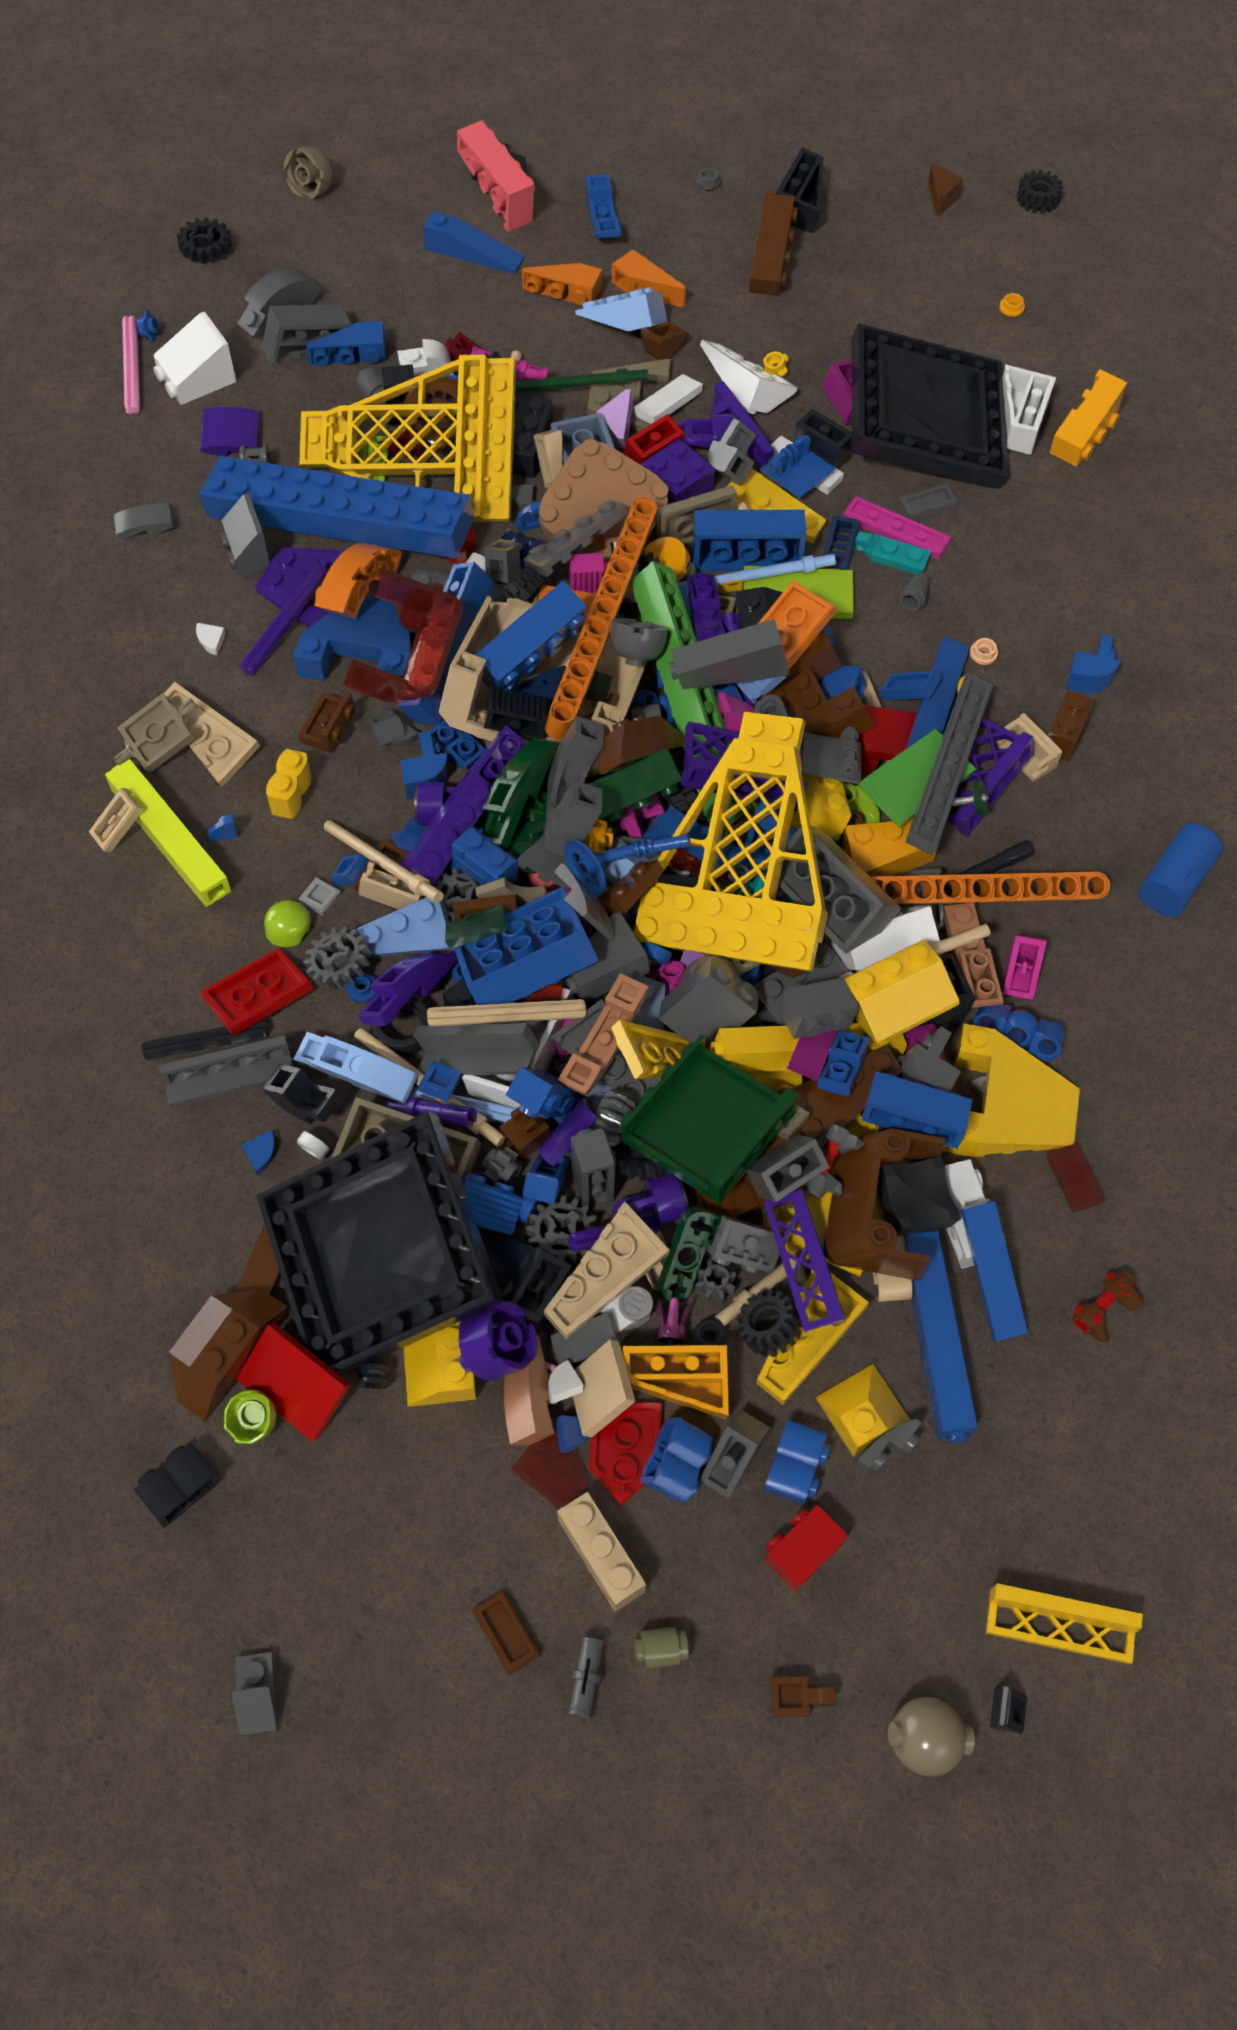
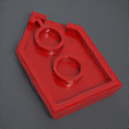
[589,1402,661,1506]

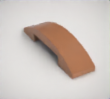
[558,973,649,1096]

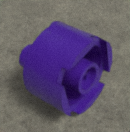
[459,1301,538,1381]

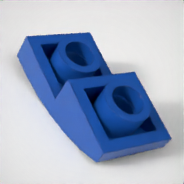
[430,719,485,770]
[818,1030,871,1097]

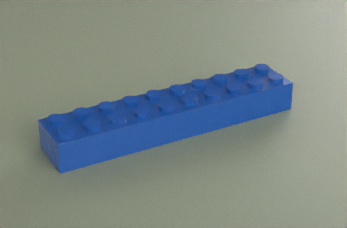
[199,456,475,559]

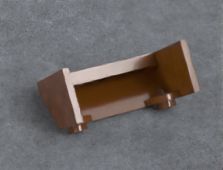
[823,1129,946,1281]

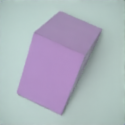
[596,389,634,450]

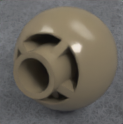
[888,1697,975,1777]

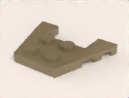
[587,359,670,432]

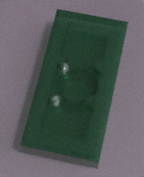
[445,904,508,950]

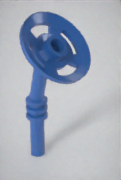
[564,834,690,896]

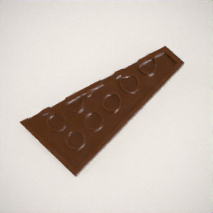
[742,1045,902,1211]

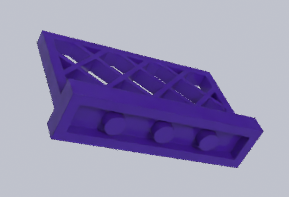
[947,717,1034,837]
[681,721,807,811]

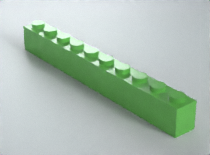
[630,561,752,827]

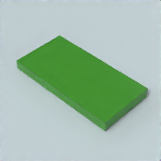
[858,729,976,828]

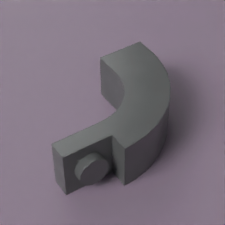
[237,268,323,339]

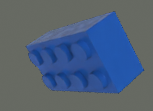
[692,509,806,572]
[475,581,587,692]

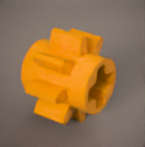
[583,819,614,853]

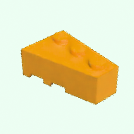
[1049,369,1127,467]
[842,819,939,877]
[622,1345,729,1420]

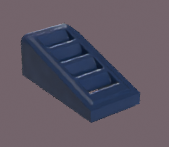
[823,515,860,570]

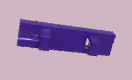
[711,381,774,468]

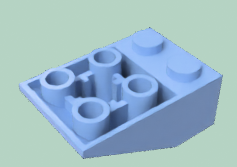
[575,287,667,331]

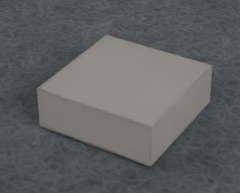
[299,877,342,917]

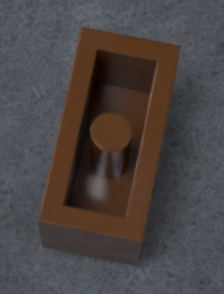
[1048,690,1095,762]

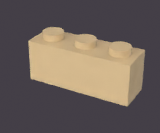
[557,1492,646,1612]

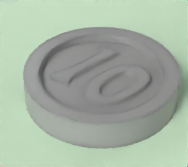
[619,1287,653,1321]

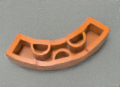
[314,542,402,619]

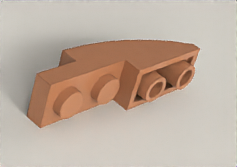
[943,903,1004,1008]

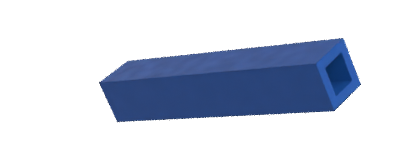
[905,1231,978,1444]

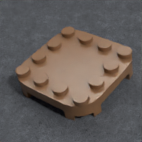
[538,439,668,562]

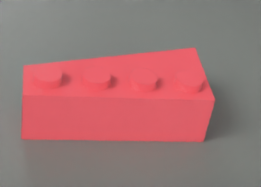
[457,120,535,232]

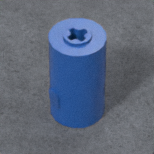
[1138,824,1223,917]

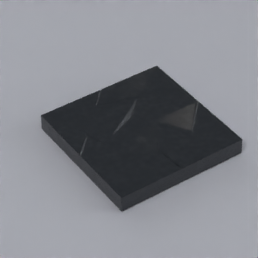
[851,324,1008,489]
[256,1111,504,1376]

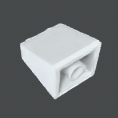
[153,311,236,405]

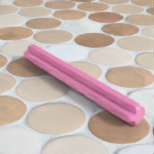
[122,315,140,414]

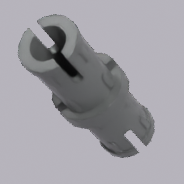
[568,1637,604,1719]

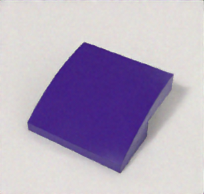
[200,407,259,457]
[539,1098,598,1167]

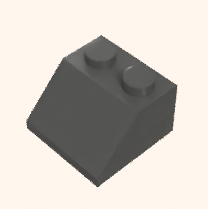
[220,493,270,577]

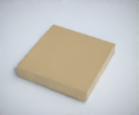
[573,1339,635,1437]

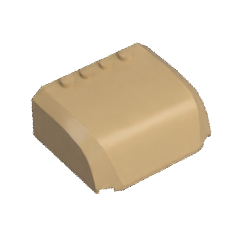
[439,596,647,777]

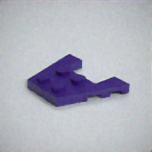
[255,547,345,628]

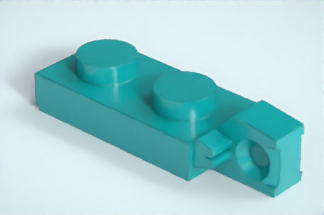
[854,532,931,574]

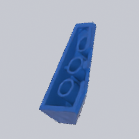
[423,211,524,274]

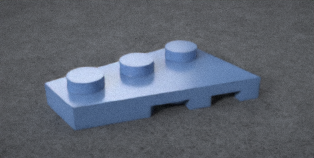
[357,897,455,958]

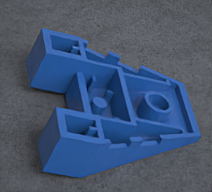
[293,595,413,695]

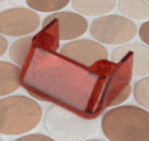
[343,569,463,703]

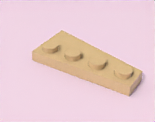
[544,1201,669,1339]

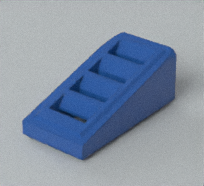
[523,1153,571,1204]

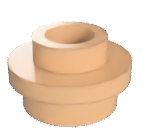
[970,638,998,665]

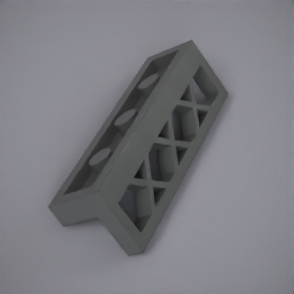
[158,1035,293,1108]

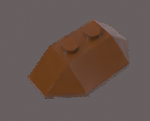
[591,715,685,775]
[169,1289,289,1422]

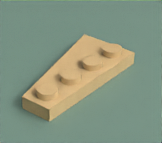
[164,682,260,787]

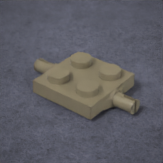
[113,693,198,773]

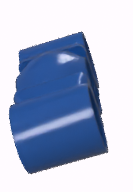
[973,1004,1066,1061]

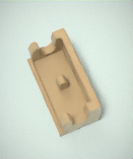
[995,713,1063,782]
[358,861,424,910]

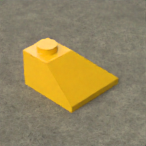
[816,1364,911,1457]

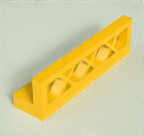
[986,1583,1143,1664]

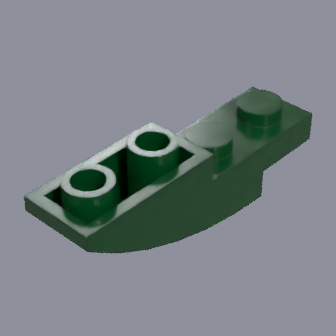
[482,739,557,850]
[507,771,548,874]

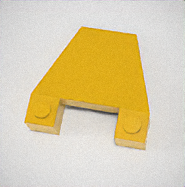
[942,1023,1080,1157]

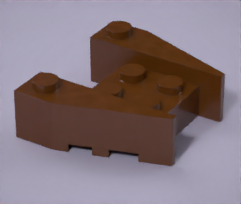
[740,629,874,748]

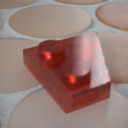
[511,1417,588,1510]

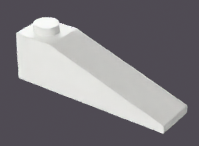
[700,340,797,414]

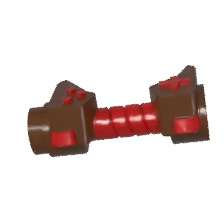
[1072,1269,1143,1342]

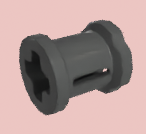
[239,445,271,464]

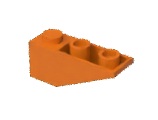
[612,250,686,307]
[522,263,602,305]

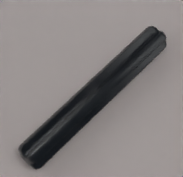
[142,1020,268,1060]

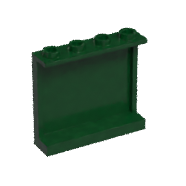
[621,1034,798,1204]

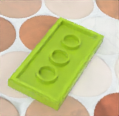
[743,565,853,619]

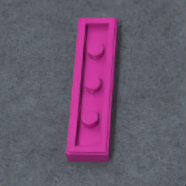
[843,496,952,560]

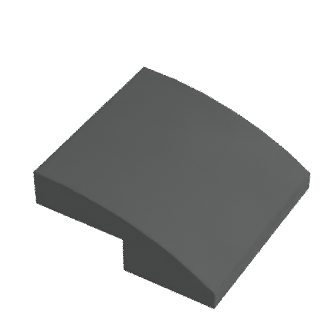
[554,863,614,941]

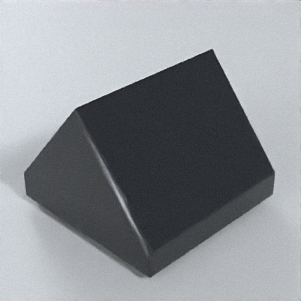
[990,1687,1027,1734]

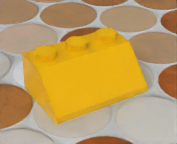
[791,774,851,841]
[844,939,959,1046]
[404,1321,476,1407]

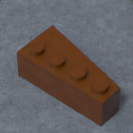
[749,192,798,296]

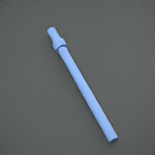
[677,554,836,586]

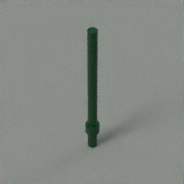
[515,368,649,392]

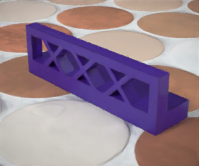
[763,1189,846,1333]

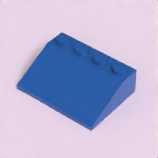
[451,887,599,1005]

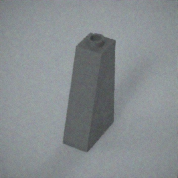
[669,619,789,689]

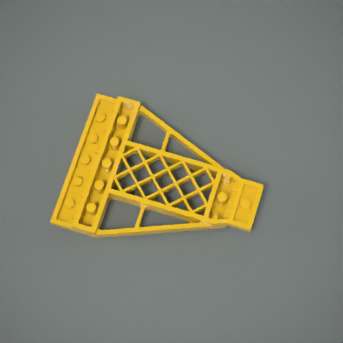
[299,355,516,522]
[634,712,828,972]

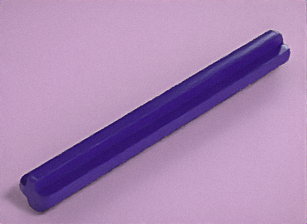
[239,563,328,675]

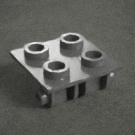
[802,726,861,784]

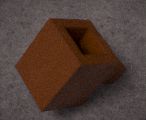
[499,1107,551,1162]

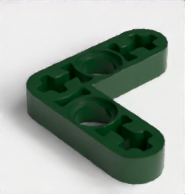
[658,1207,762,1303]

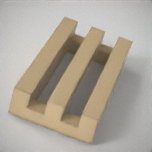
[89,788,144,852]

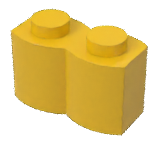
[266,749,312,819]

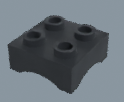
[877,1157,961,1236]

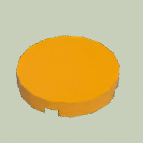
[639,537,690,582]

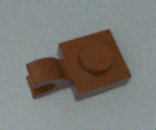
[770,1676,835,1718]

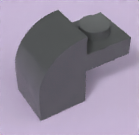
[708,419,756,486]
[901,1026,961,1093]

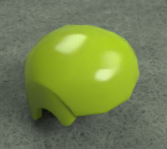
[264,900,311,948]
[224,1390,277,1444]

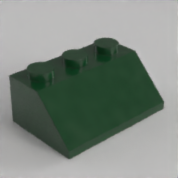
[588,748,681,824]

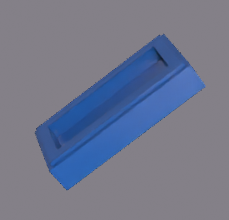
[879,671,941,701]

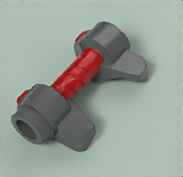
[803,1124,865,1199]

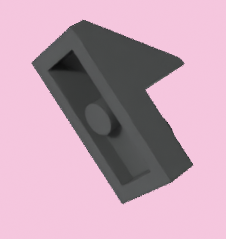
[232,1652,278,1736]

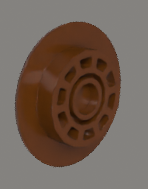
[402,377,458,450]

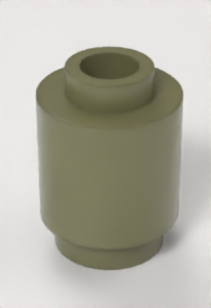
[633,1627,689,1669]

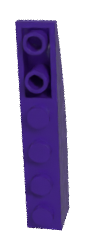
[401,725,527,884]

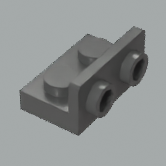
[706,1215,784,1274]

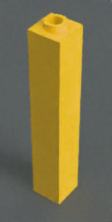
[710,1023,907,1072]

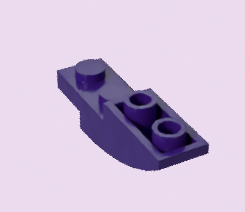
[686,573,725,642]
[358,952,458,1026]

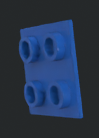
[761,435,835,499]

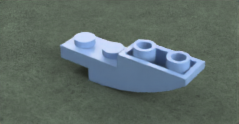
[293,1032,418,1104]

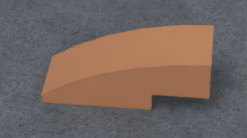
[504,1336,554,1446]

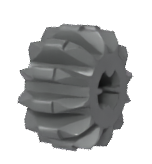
[590,1089,637,1147]

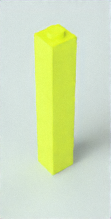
[105,759,231,907]

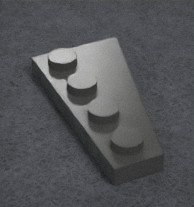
[550,999,661,1106]

